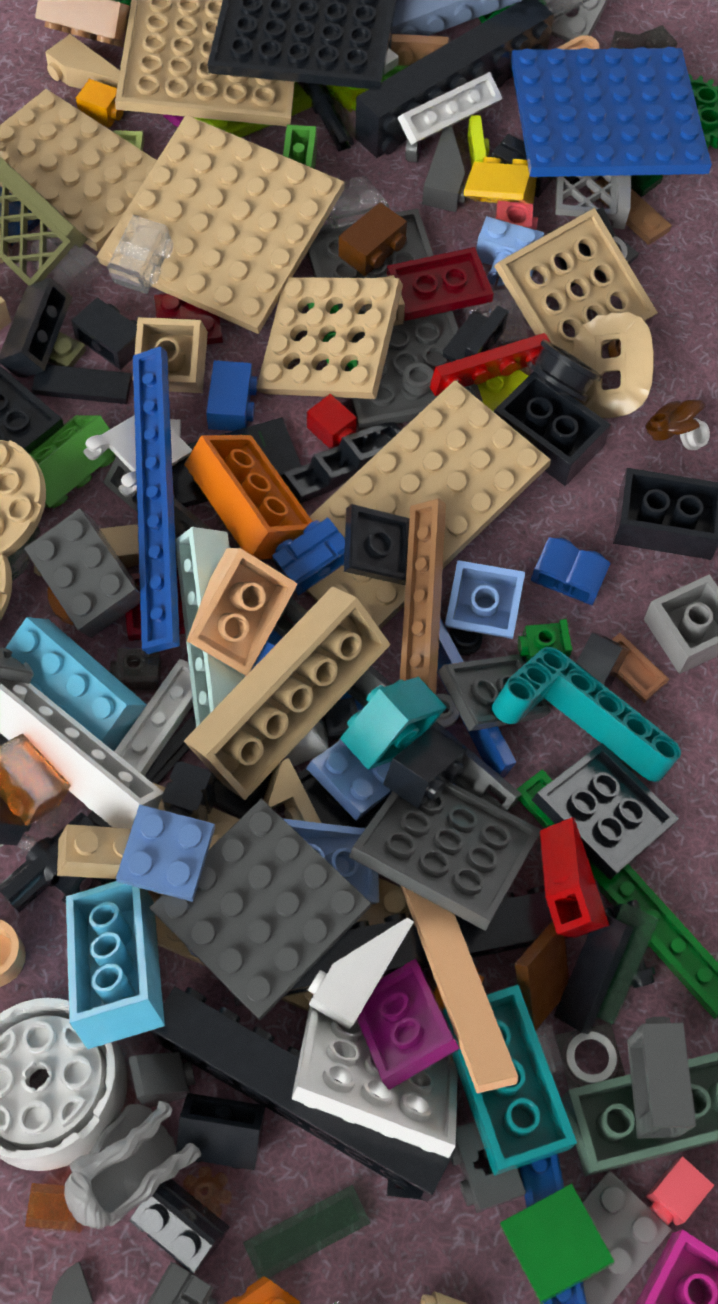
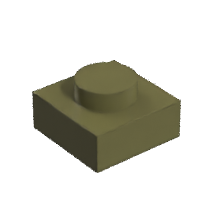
[48,332,86,367]

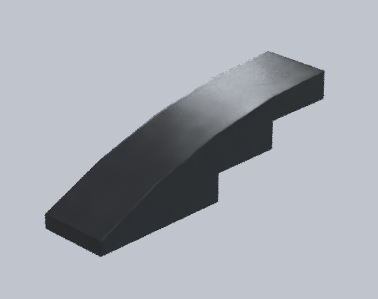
[282,422,401,504]

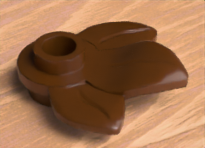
[645,399,706,441]

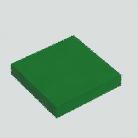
[500,1184,615,1304]

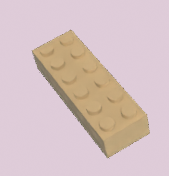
[184,586,391,800]

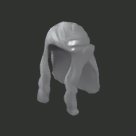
[64,1101,201,1230]

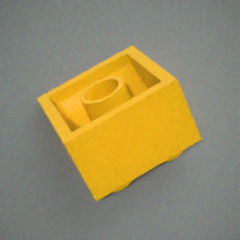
[464,157,537,204]

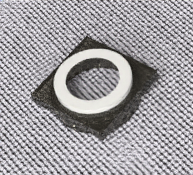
[554,1023,625,1090]

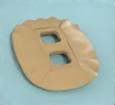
[571,312,654,418]

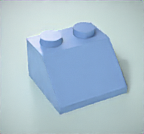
[445,560,525,639]

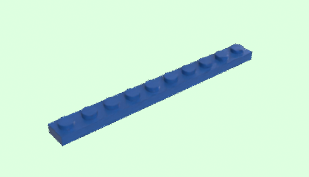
[133,346,180,654]

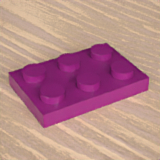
[357,958,460,1090]

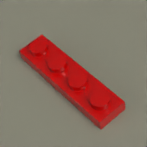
[430,333,551,396]

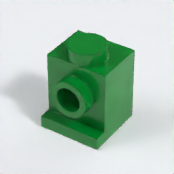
[518,619,572,662]

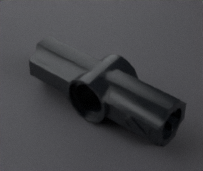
[0,812,95,912]

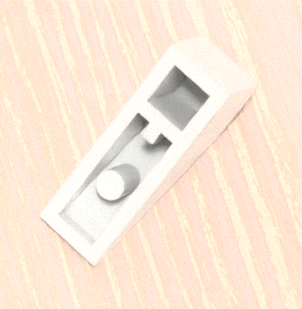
[308,918,414,1030]

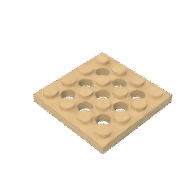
[494,208,658,354]
[257,277,403,399]

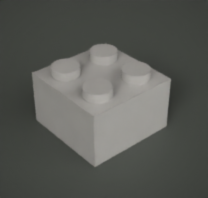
[643,574,718,674]

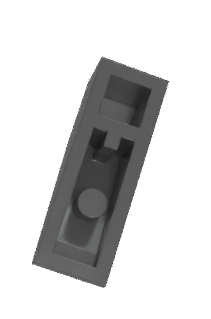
[422,125,466,212]

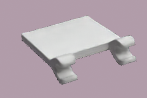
[83,415,192,497]

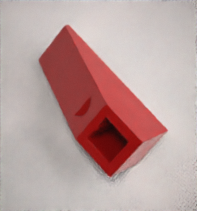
[540,817,609,938]

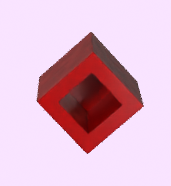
[307,394,357,449]

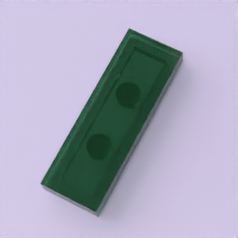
[597,902,660,1025]
[243,1185,370,1279]

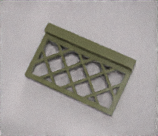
[0,157,88,286]

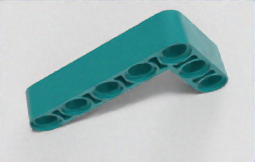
[492,647,681,782]

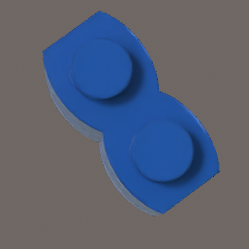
[531,537,611,605]

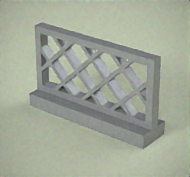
[555,175,631,229]

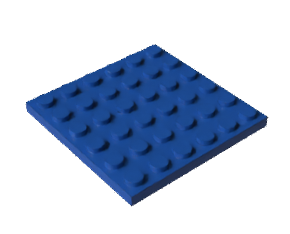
[511,47,712,177]

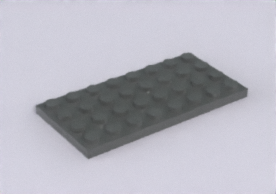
[307,209,483,431]

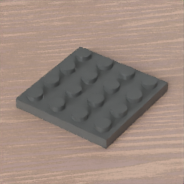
[349,782,541,931]
[149,799,371,1021]

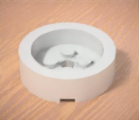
[0,998,127,1171]

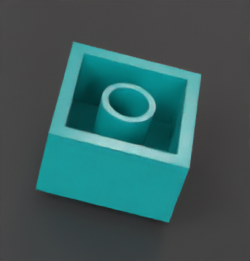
[340,677,447,770]

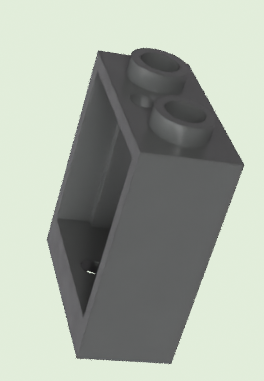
[627,1017,696,1139]

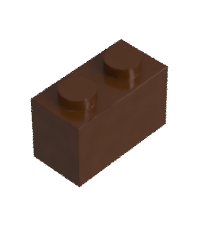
[338,202,407,276]

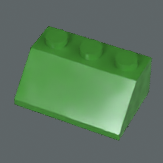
[29,415,116,508]

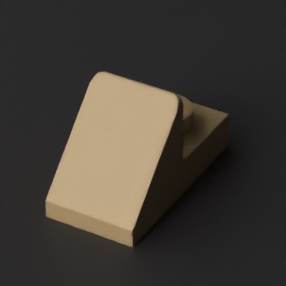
[263,758,321,823]

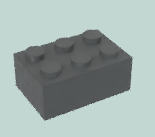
[24,508,140,638]

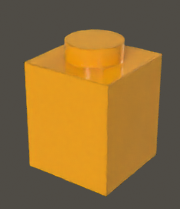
[76,79,124,128]

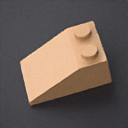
[186,548,298,676]

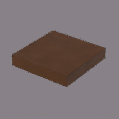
[515,922,569,1031]

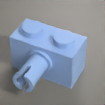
[476,216,544,286]

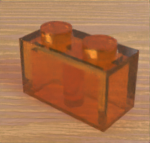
[0,733,71,826]

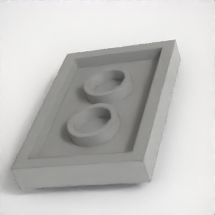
[582,1171,672,1304]

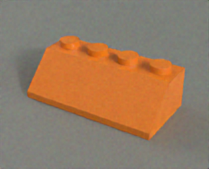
[184,435,313,560]

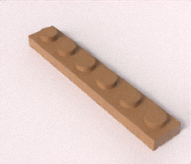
[400,498,446,695]

